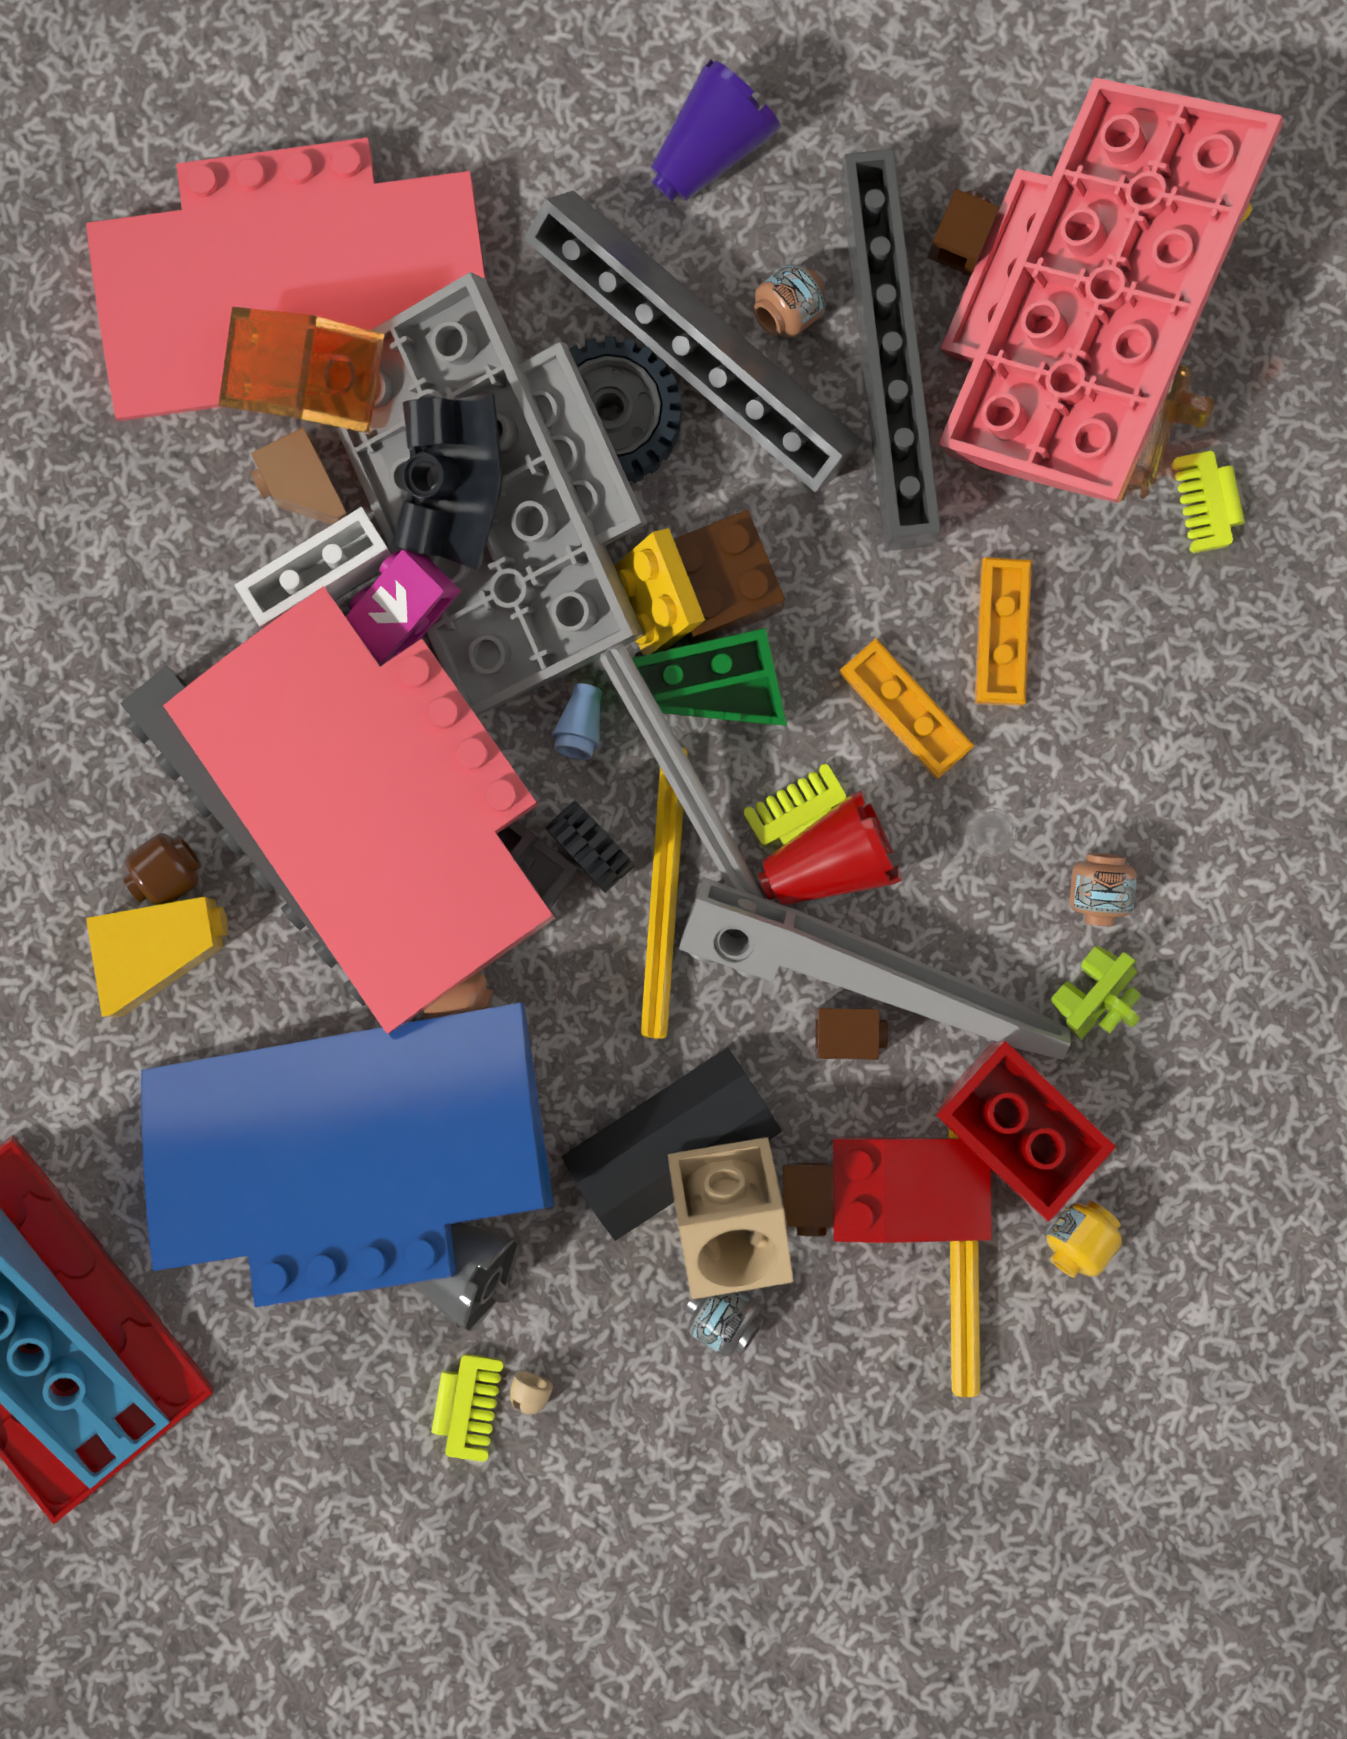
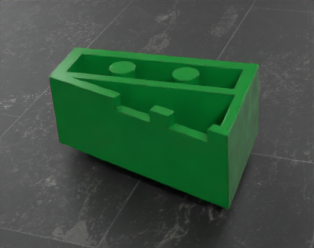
[632,628,787,726]

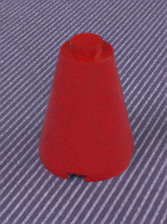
[758,790,902,905]

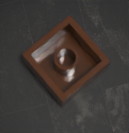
[674,509,785,645]

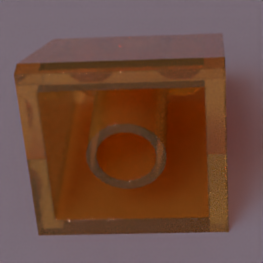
[218,307,385,433]

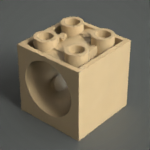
[668,1137,793,1299]

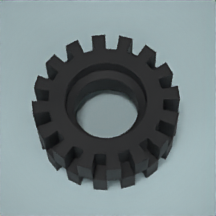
[545,801,634,893]

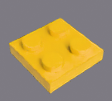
[614,528,705,656]

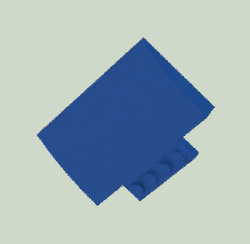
[141,1003,554,1308]

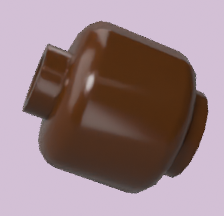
[123,833,202,905]

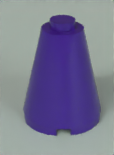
[650,59,781,202]

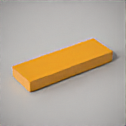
[975,557,1032,706]
[839,638,974,780]

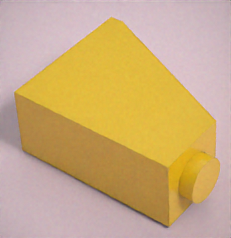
[86,896,228,1017]

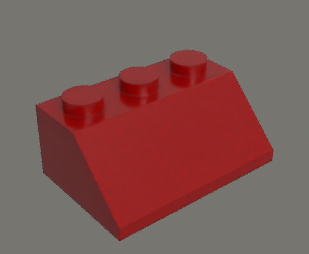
[935,1041,1116,1222]

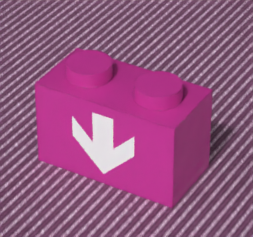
[346,549,462,664]

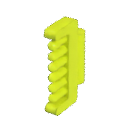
[1172,451,1245,553]
[744,764,846,846]
[431,1353,504,1462]

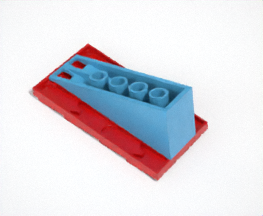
[0,1135,212,1525]

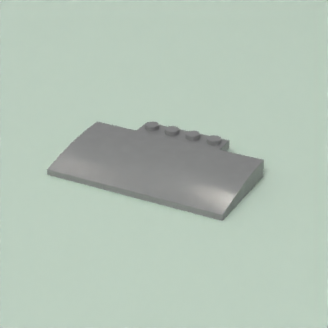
[309,272,648,716]

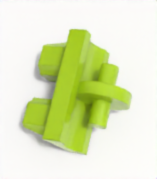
[1051,945,1142,1041]

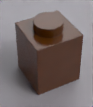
[927,188,1000,276]
[815,1008,888,1060]
[783,1162,833,1237]

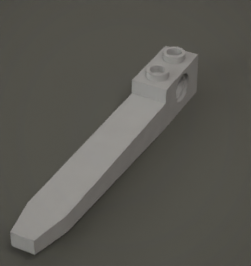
[679,877,1071,1060]

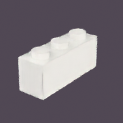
[234,507,391,629]

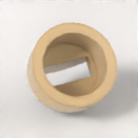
[510,1371,553,1415]

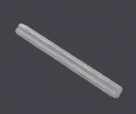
[600,644,763,898]

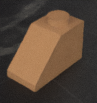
[250,427,349,525]

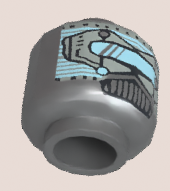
[685,1291,764,1357]

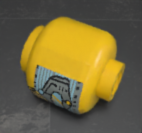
[1046,1200,1122,1278]

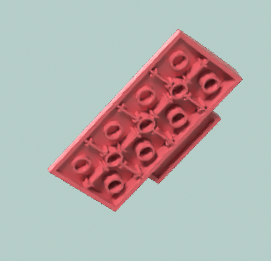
[938,77,1284,503]
[86,138,486,421]
[163,586,555,1034]

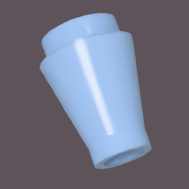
[552,683,603,760]

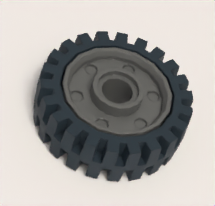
[569,336,682,484]

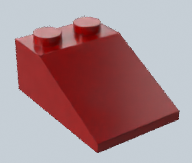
[833,1136,992,1243]

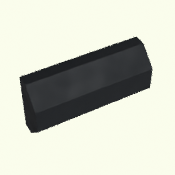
[561,1047,782,1241]

